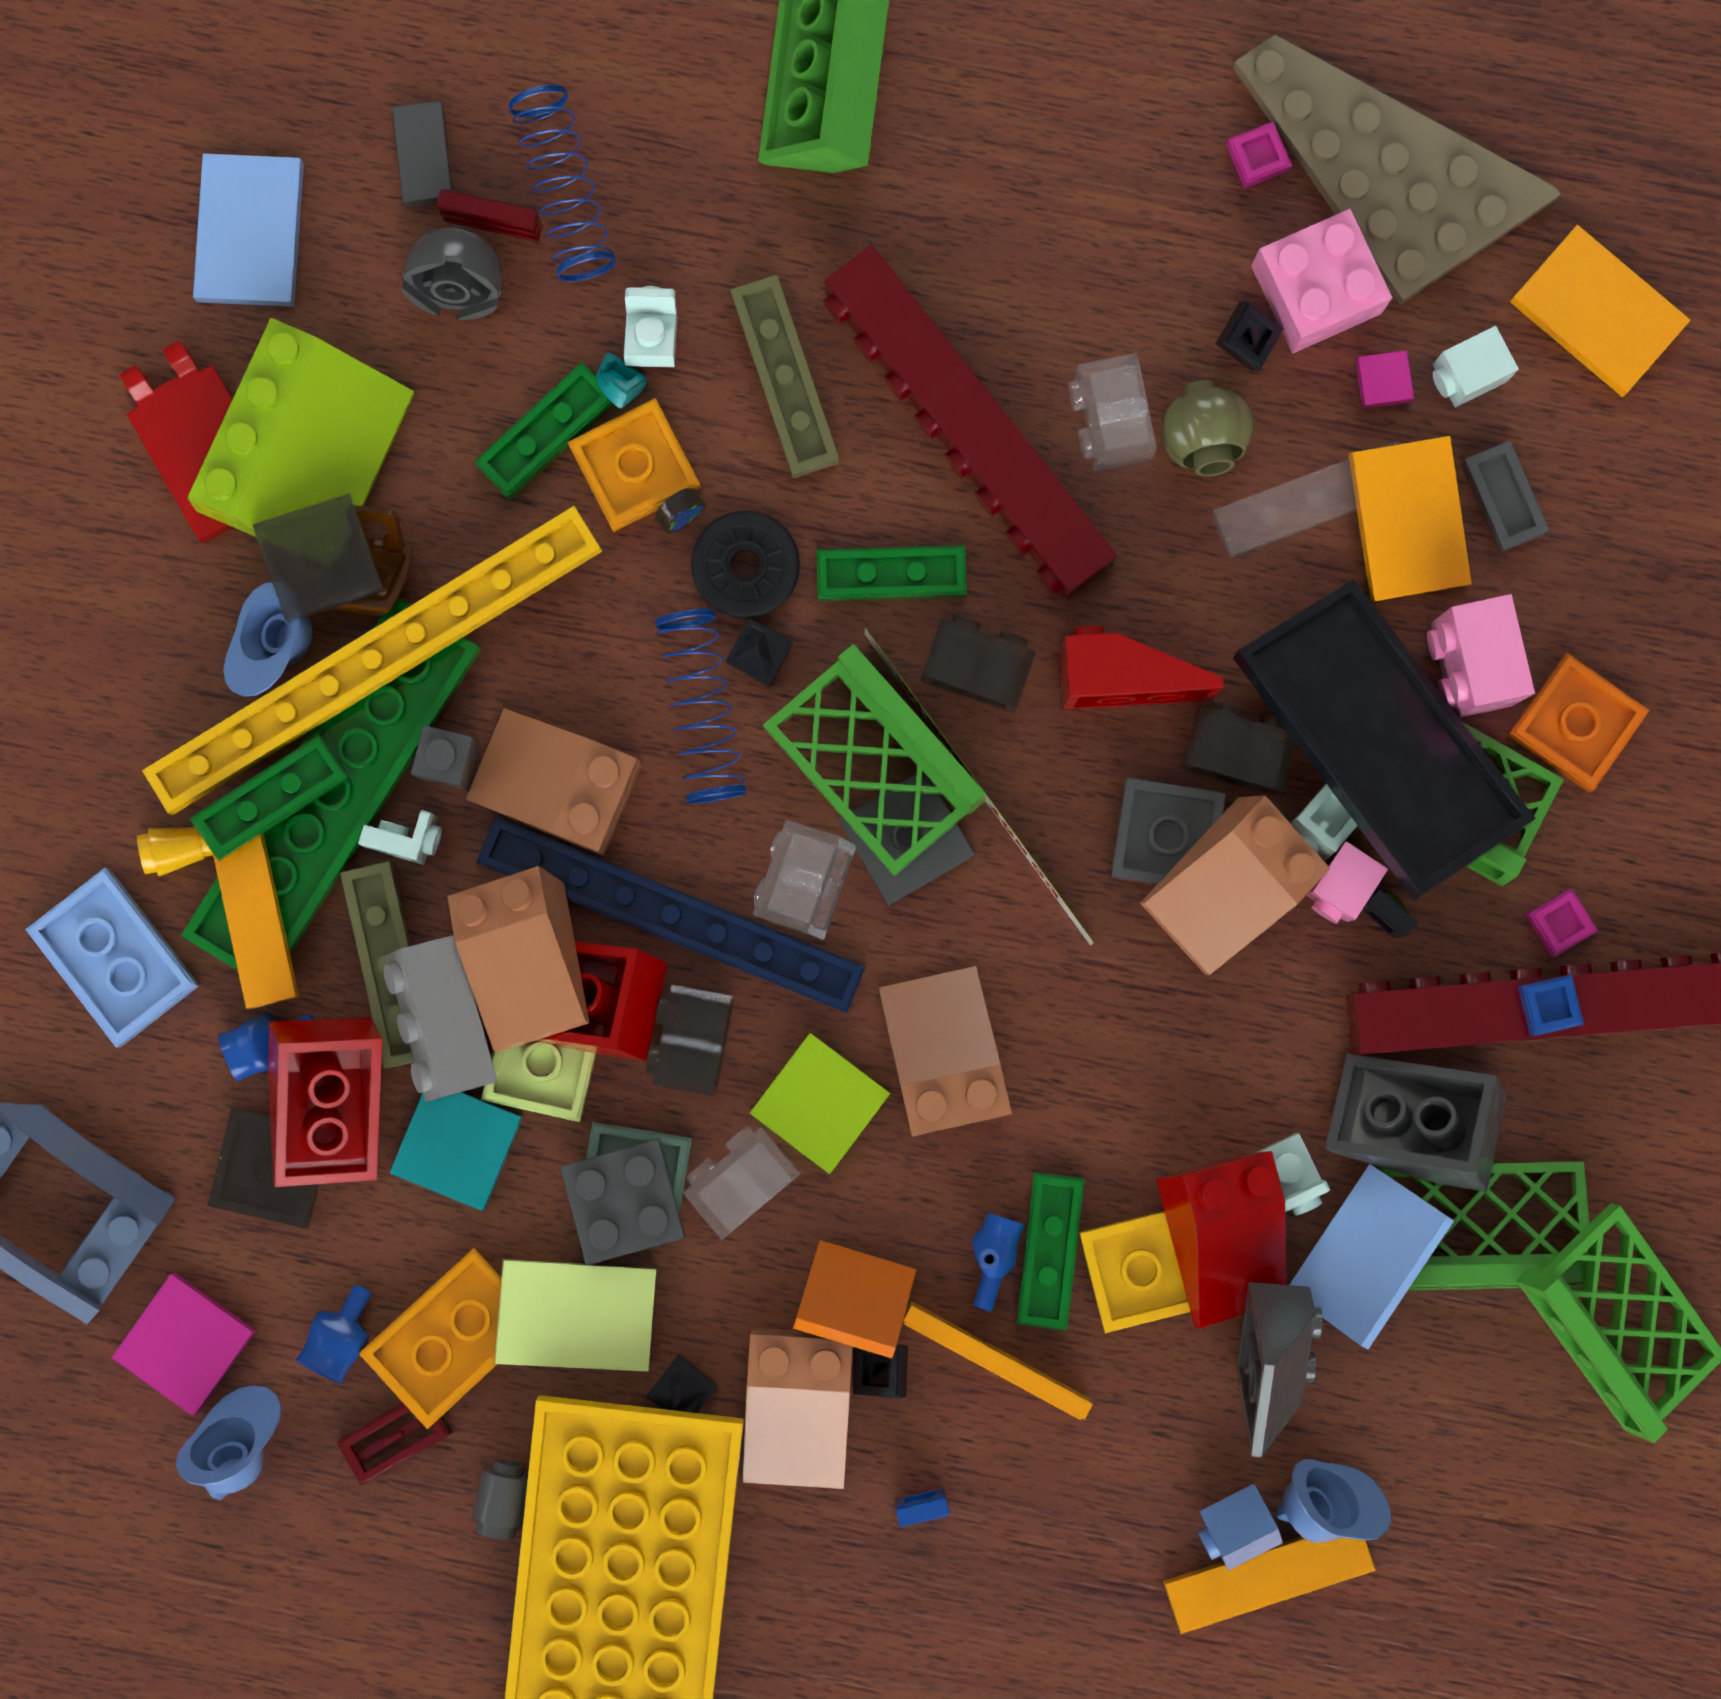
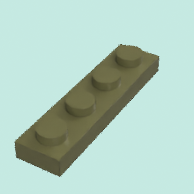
[730,274,840,479]
[340,861,414,1069]

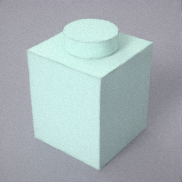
[1432,326,1519,408]

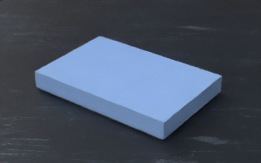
[193,153,304,307]
[25,868,200,1048]
[1289,1164,1454,1349]

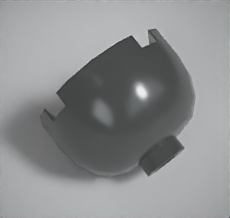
[402,225,503,320]

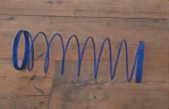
[508,84,617,282]
[654,608,747,804]

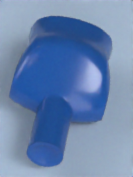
[218,1012,315,1082]
[972,1212,1025,1312]
[295,1284,373,1384]

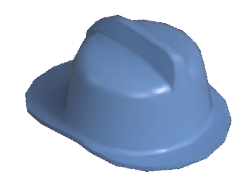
[223,581,313,697]
[175,1385,282,1501]
[1276,1459,1391,1543]

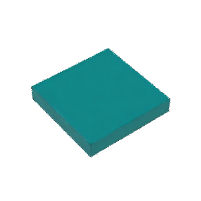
[390,1092,523,1211]

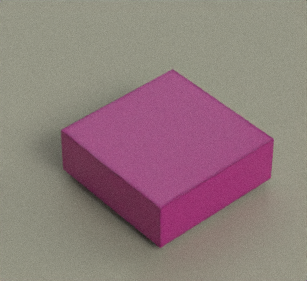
[1226,121,1292,189]
[1355,350,1414,409]
[1525,888,1598,958]

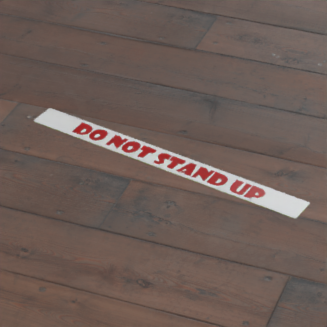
[865,628,1094,945]

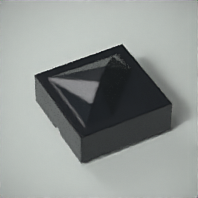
[1215,301,1284,371]
[725,619,793,688]
[1362,889,1418,938]
[853,1344,908,1398]
[647,1354,718,1413]

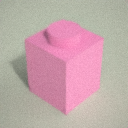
[1306,841,1388,924]

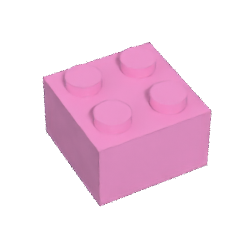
[1251,209,1392,354]
[1427,594,1535,718]

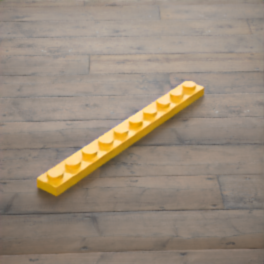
[142,506,602,815]

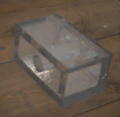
[1068,353,1157,472]
[753,820,856,940]
[683,1125,801,1240]

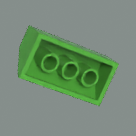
[758,0,889,173]

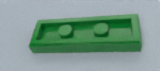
[474,362,613,501]
[816,545,967,602]
[189,735,348,862]
[1016,1172,1085,1331]

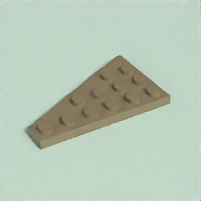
[1232,35,1561,306]

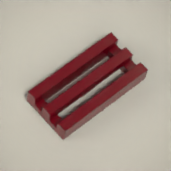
[436,189,543,242]
[337,1403,453,1486]

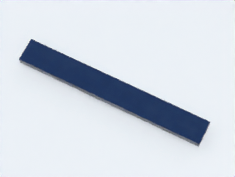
[476,816,866,1013]

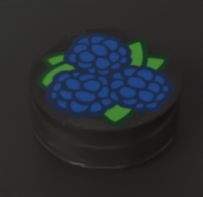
[655,488,706,534]

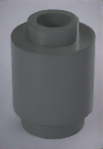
[472,1459,528,1540]

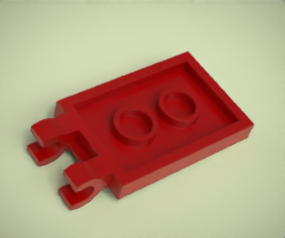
[119,340,233,544]

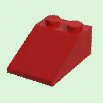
[1059,626,1224,710]
[535,942,668,1061]
[268,1017,382,1187]
[1156,1151,1286,1328]

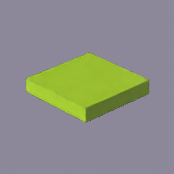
[749,1033,891,1174]

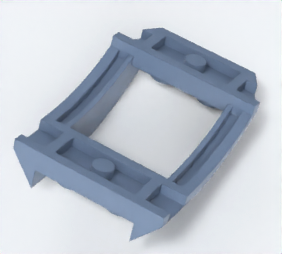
[0,1102,175,1324]

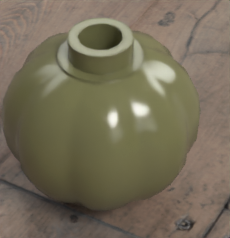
[1161,380,1254,477]

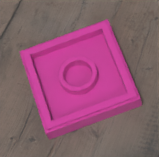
[111,1272,257,1417]

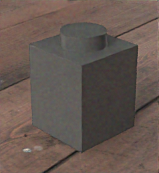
[411,725,481,792]

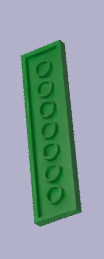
[181,597,482,971]

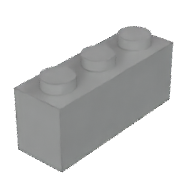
[383,935,498,1102]

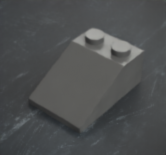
[1325,1054,1507,1192]
[1236,1282,1323,1457]

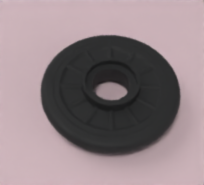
[691,511,800,619]

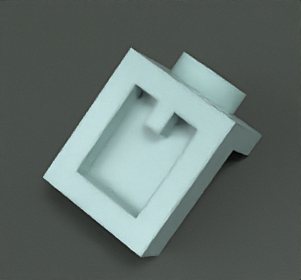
[624,286,678,367]
[1290,783,1357,862]
[358,810,442,865]
[1257,1133,1330,1216]

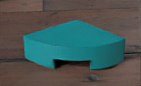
[596,352,648,409]

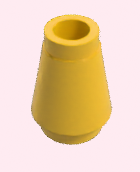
[137,827,213,877]

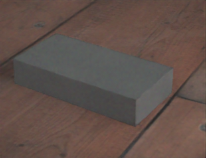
[392,101,453,208]
[1461,441,1550,553]

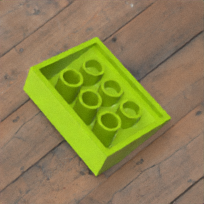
[187,318,415,569]

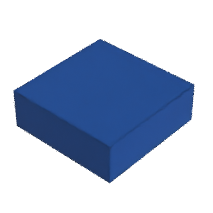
[1518,974,1584,1036]
[895,1488,950,1528]

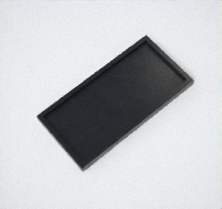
[1233,579,1536,901]

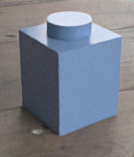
[1197,1484,1283,1571]

